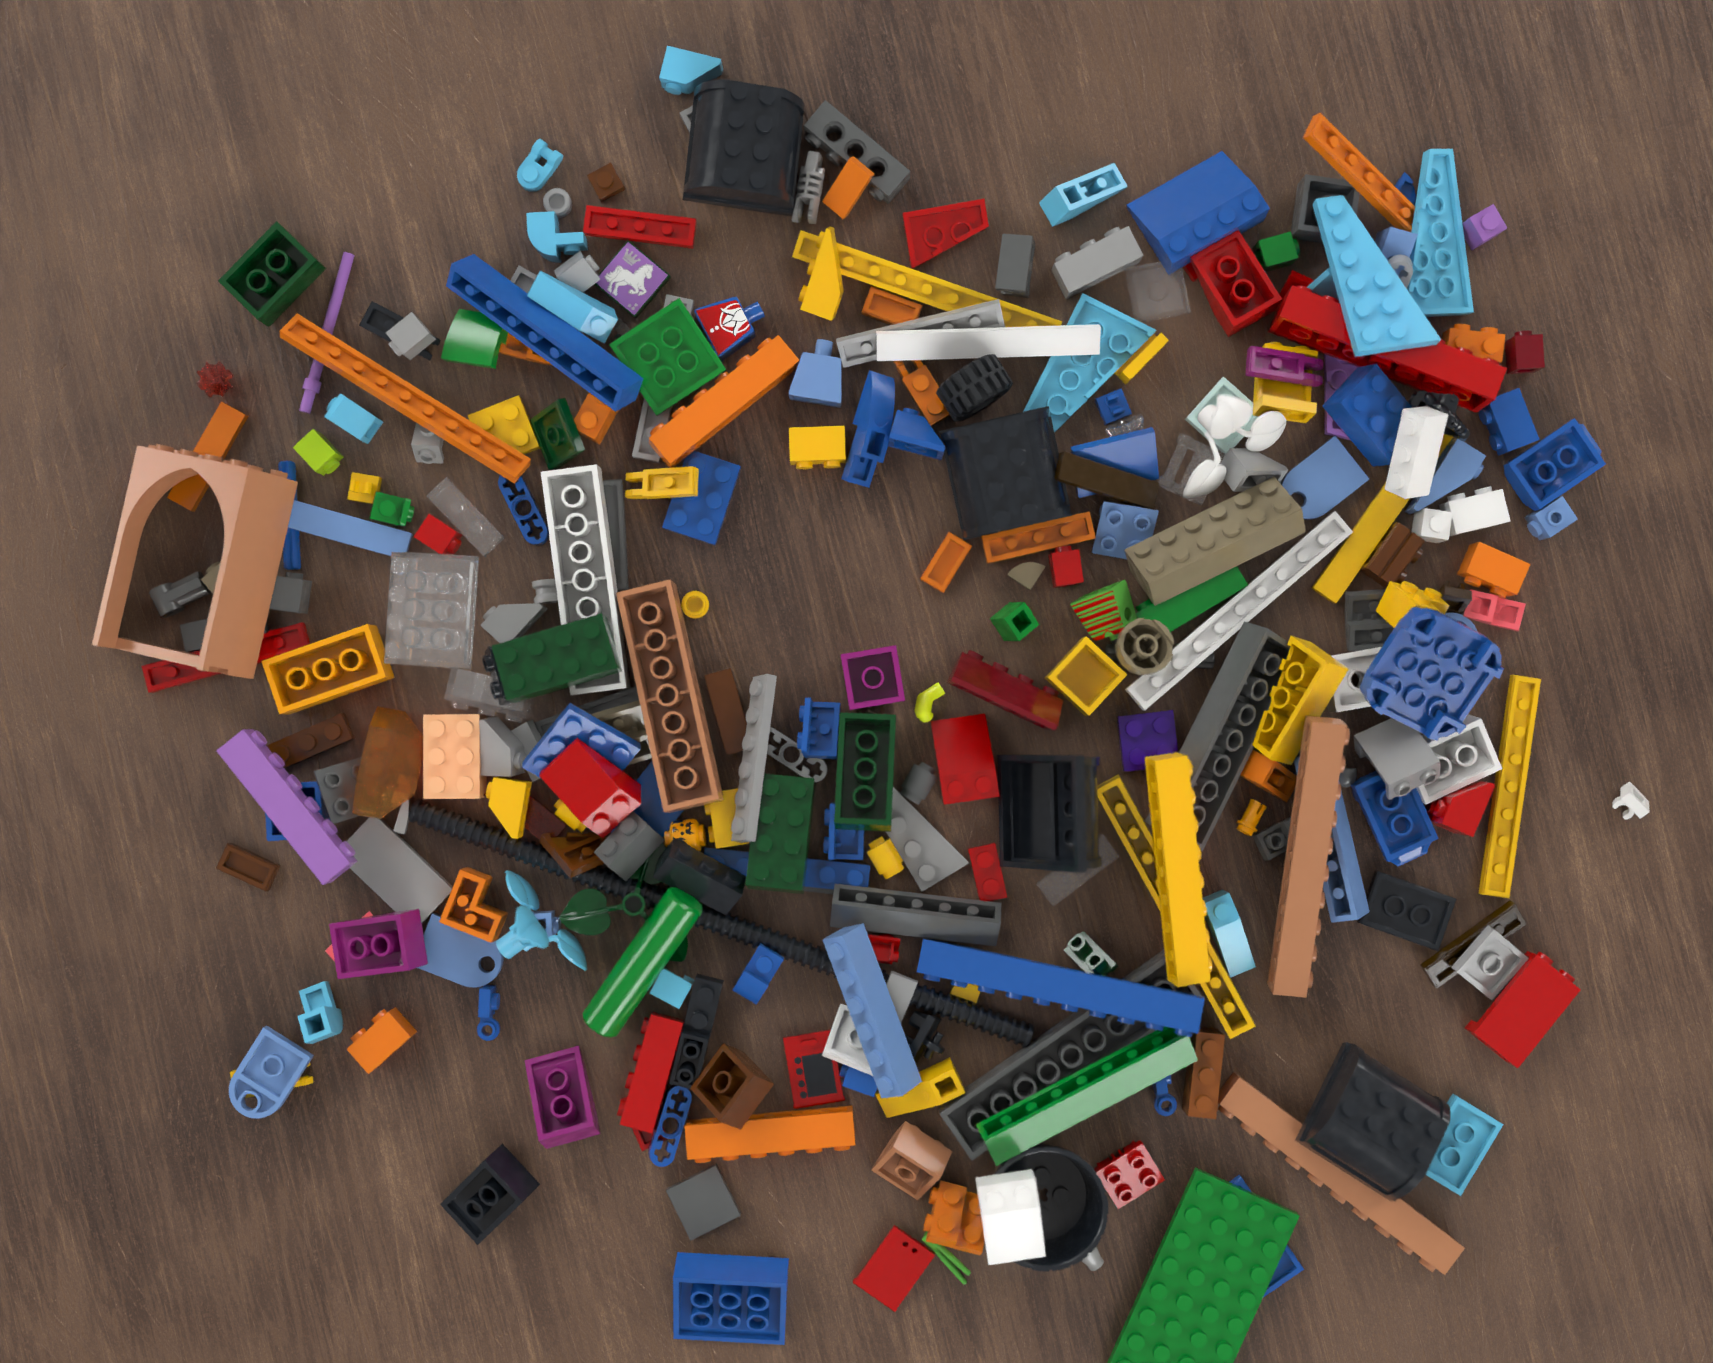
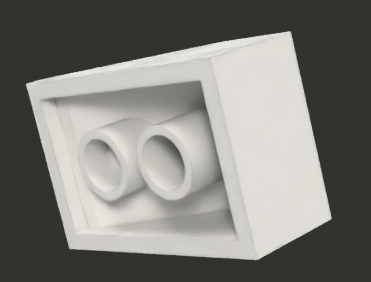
[975,1169,1046,1265]

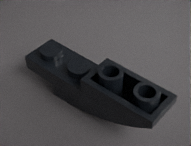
[669,973,724,1089]

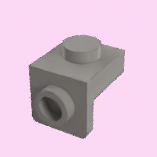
[411,423,444,464]

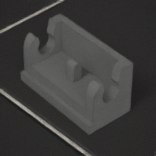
[995,234,1035,298]

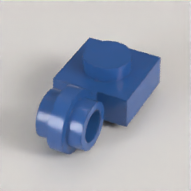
[477,985,500,1041]
[1152,1075,1177,1116]

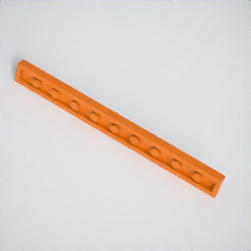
[279,313,531,484]

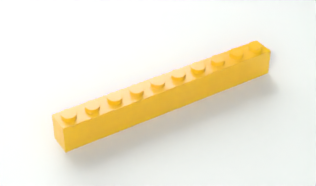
[1097,774,1256,1039]

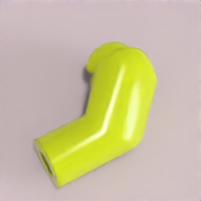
[914,682,945,723]

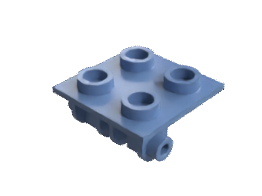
[1092,501,1159,559]

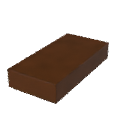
[216,843,281,891]

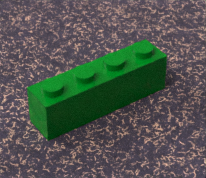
[1135,566,1248,632]

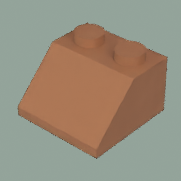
[871,1121,953,1200]

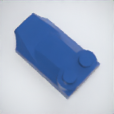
[1503,418,1606,511]
[1351,771,1439,867]

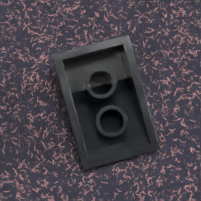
[440,1143,540,1245]

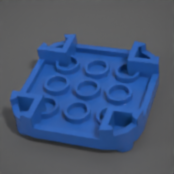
[1360,607,1504,741]

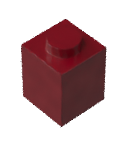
[1505,330,1545,374]

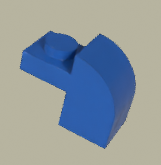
[732,943,784,1005]

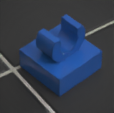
[1094,388,1132,426]

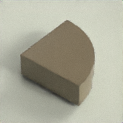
[1007,562,1045,590]

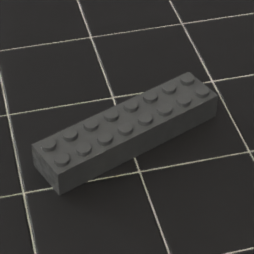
[1145,621,1290,851]

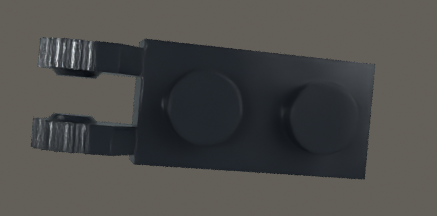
[359,301,441,361]

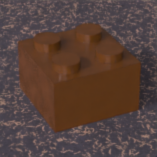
[690,1043,774,1130]

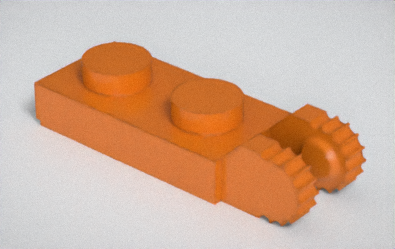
[893,360,950,427]

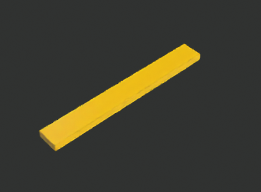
[1312,434,1453,604]
[1479,675,1541,898]

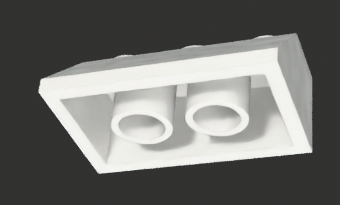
[1416,714,1502,804]

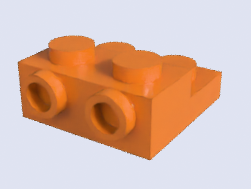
[1442,324,1505,363]
[923,1180,985,1256]

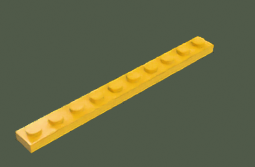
[792,230,1062,327]

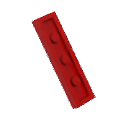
[583,205,697,249]

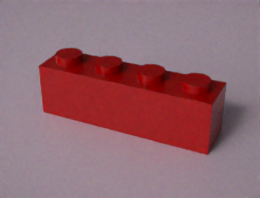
[617,1011,685,1133]

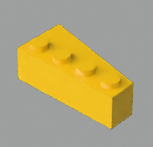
[1252,635,1349,765]

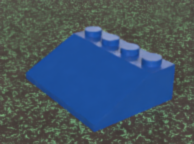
[1126,151,1270,275]
[673,1252,789,1345]

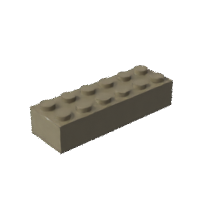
[1124,477,1306,606]

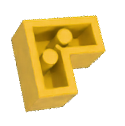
[1375,581,1449,628]

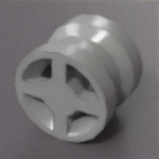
[532,579,558,604]

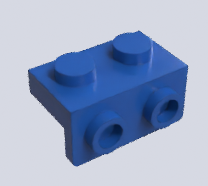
[797,697,841,759]
[823,803,865,860]

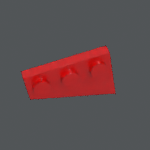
[902,199,989,269]

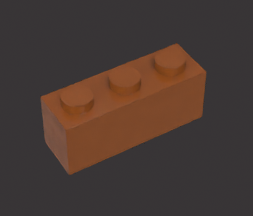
[1182,1027,1225,1119]

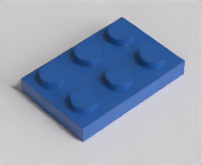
[662,451,741,546]

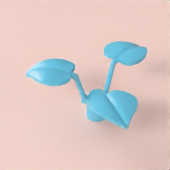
[496,870,588,971]

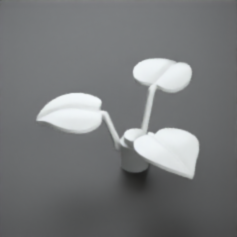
[1183,395,1287,499]

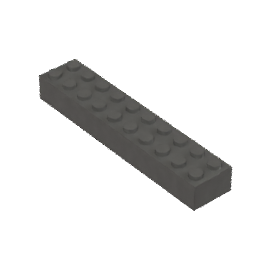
[938,950,1202,1160]

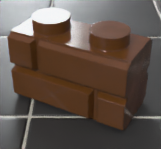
[1360,522,1425,588]

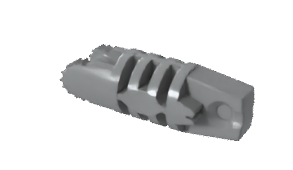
[792,151,825,224]

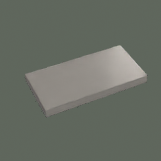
[346,813,453,924]

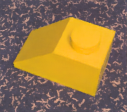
[486,776,532,839]

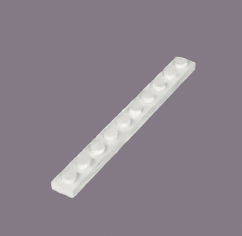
[1125,511,1353,711]

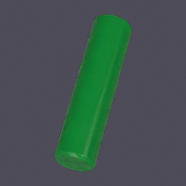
[582,887,703,1038]

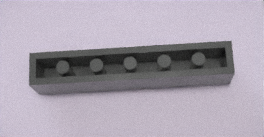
[830,884,1001,946]

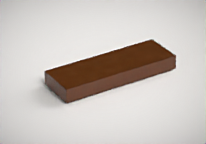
[704,668,747,755]

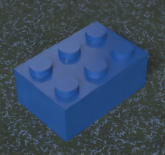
[1323,364,1412,467]

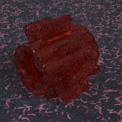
[196,362,234,398]

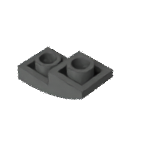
[1252,817,1291,861]

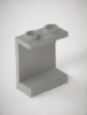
[1354,718,1440,800]

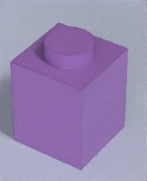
[1462,204,1507,250]

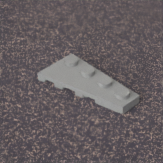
[886,787,969,891]

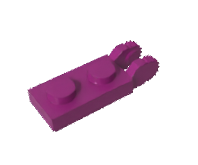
[1245,346,1324,387]

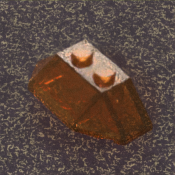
[352,706,423,819]

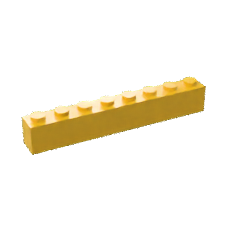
[1145,752,1212,987]

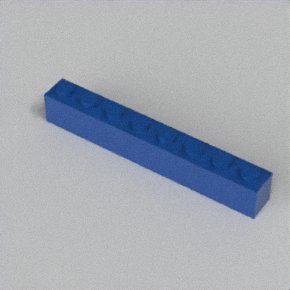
[446,254,644,412]

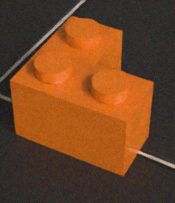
[439,867,508,943]

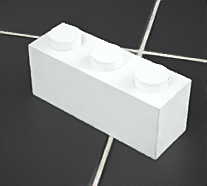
[1384,406,1448,499]

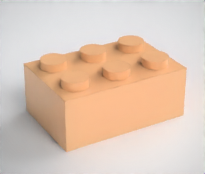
[423,714,487,799]

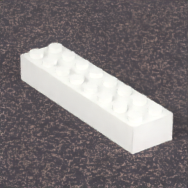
[541,464,630,695]

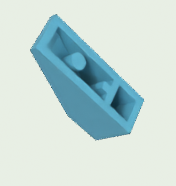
[1039,163,1128,227]
[527,271,618,343]
[1202,890,1256,978]

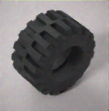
[936,354,1013,422]

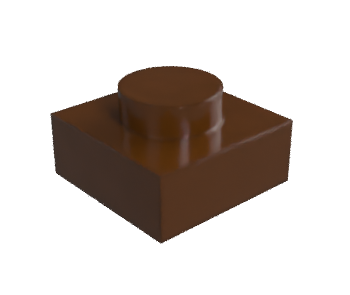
[587,163,625,203]

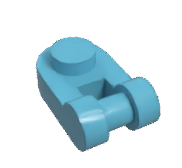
[517,139,563,192]

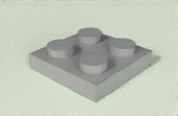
[1451,925,1529,1000]

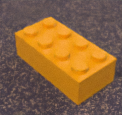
[261,624,395,714]

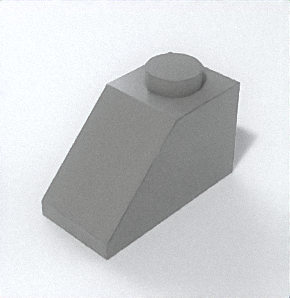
[1220,448,1288,492]
[481,603,548,643]
[479,717,526,777]

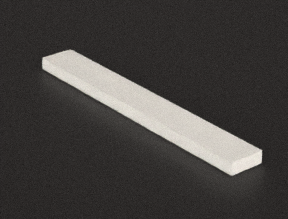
[876,324,1101,361]

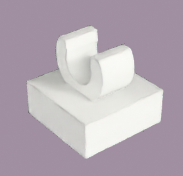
[1612,781,1650,820]

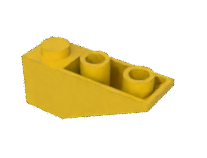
[798,227,844,321]
[875,1057,965,1118]

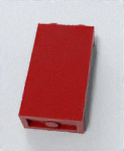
[1465,951,1581,1068]

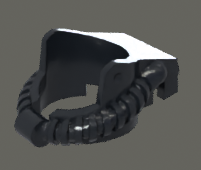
[1408,390,1470,441]

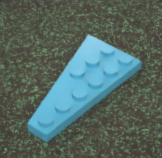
[1407,149,1474,317]
[1312,195,1441,357]
[1023,293,1157,433]

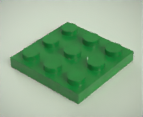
[609,298,726,416]

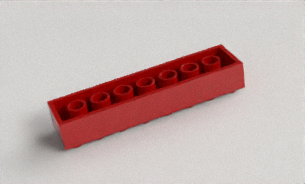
[1268,285,1507,413]

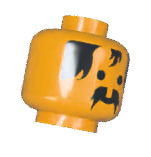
[664,818,706,852]

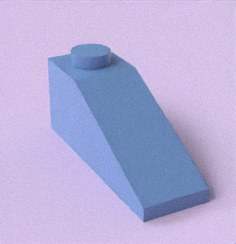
[1405,438,1486,515]

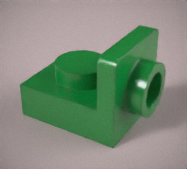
[369,491,414,527]

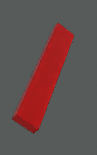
[141,622,310,693]

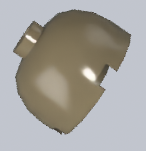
[1115,618,1174,676]

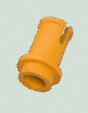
[1236,799,1267,836]

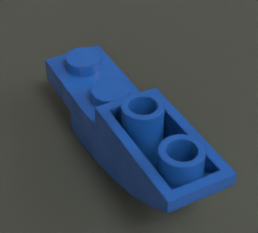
[841,370,895,488]

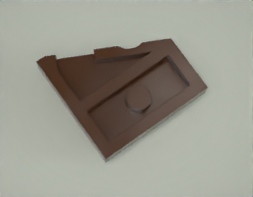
[540,832,607,878]

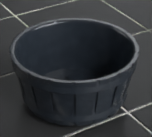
[994,1144,1108,1272]

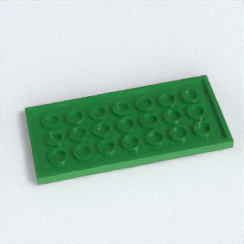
[1107,1167,1300,1363]

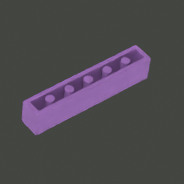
[217,729,358,885]

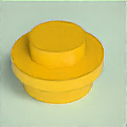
[681,591,709,619]

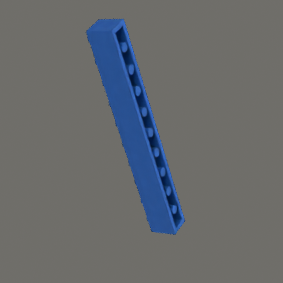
[917,938,1205,1037]

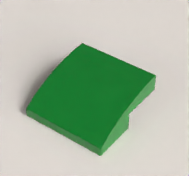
[441,309,508,369]

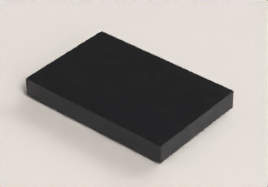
[1357,870,1457,951]

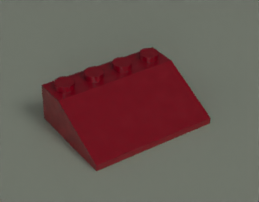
[947,650,1063,731]

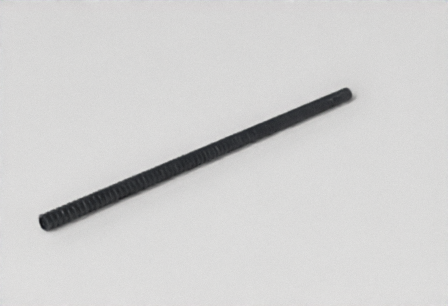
[408,799,1034,1048]

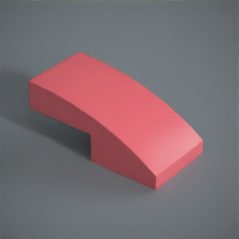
[1463,589,1526,632]

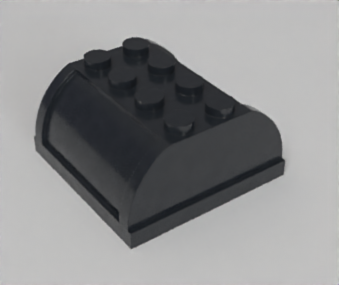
[682,79,805,217]
[939,406,1072,540]
[997,755,1102,873]
[1295,1042,1451,1201]

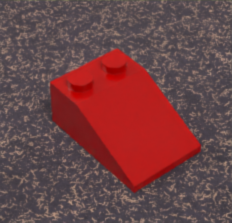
[1190,230,1282,337]
[930,713,999,805]
[539,738,641,838]

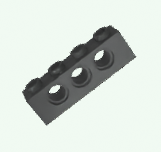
[804,100,910,204]

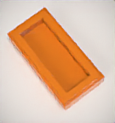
[822,156,874,219]
[861,286,923,325]
[920,532,972,593]

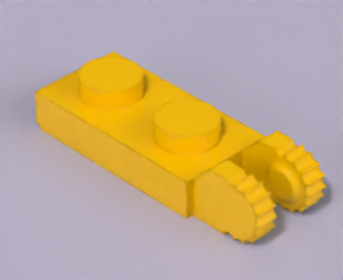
[625,466,699,499]

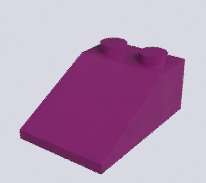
[329,909,428,979]
[525,1046,601,1149]

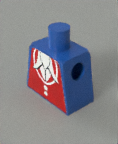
[694,297,765,362]

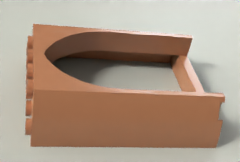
[92,444,298,679]

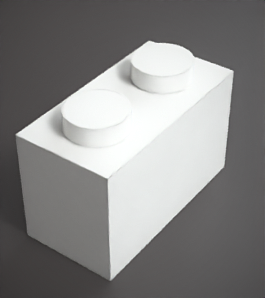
[1439,486,1510,537]

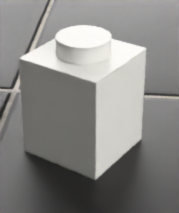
[1411,508,1453,543]

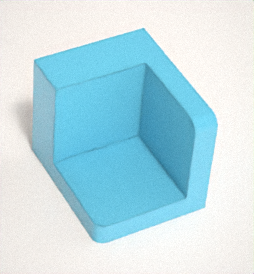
[650,969,695,1009]

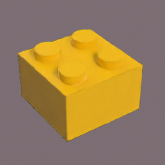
[1045,636,1128,716]

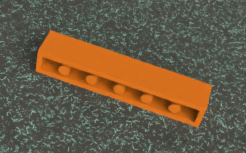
[649,335,800,468]
[684,1105,856,1163]

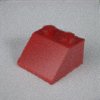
[1425,781,1495,837]

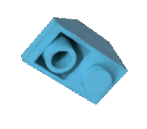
[324,393,383,444]

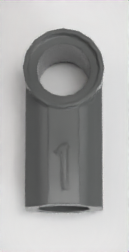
[149,571,211,618]

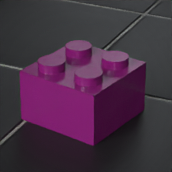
[840,645,905,710]

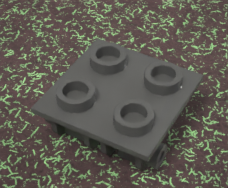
[314,755,385,824]

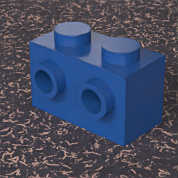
[1479,388,1540,456]

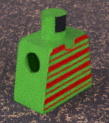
[1070,579,1137,650]

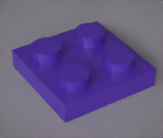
[1117,710,1178,772]

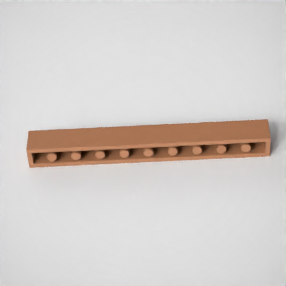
[1267,716,1350,998]
[1218,1072,1465,1275]

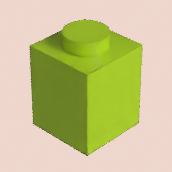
[293,429,343,476]

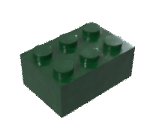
[218,221,326,327]

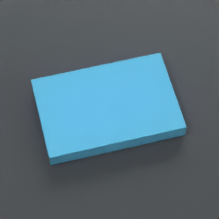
[1426,1093,1504,1196]

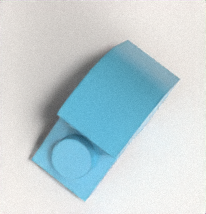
[526,211,588,263]
[297,981,343,1044]

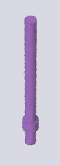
[299,252,354,414]

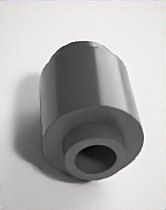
[900,762,938,805]

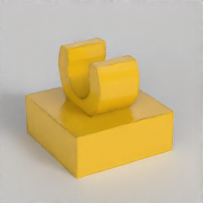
[347,472,382,504]

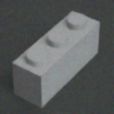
[1051,226,1144,299]

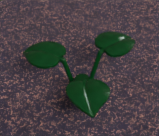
[559,842,688,962]

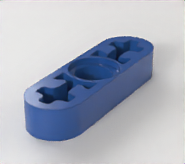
[498,475,549,546]
[648,1085,692,1167]

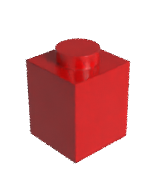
[414,514,463,558]
[1049,546,1084,588]

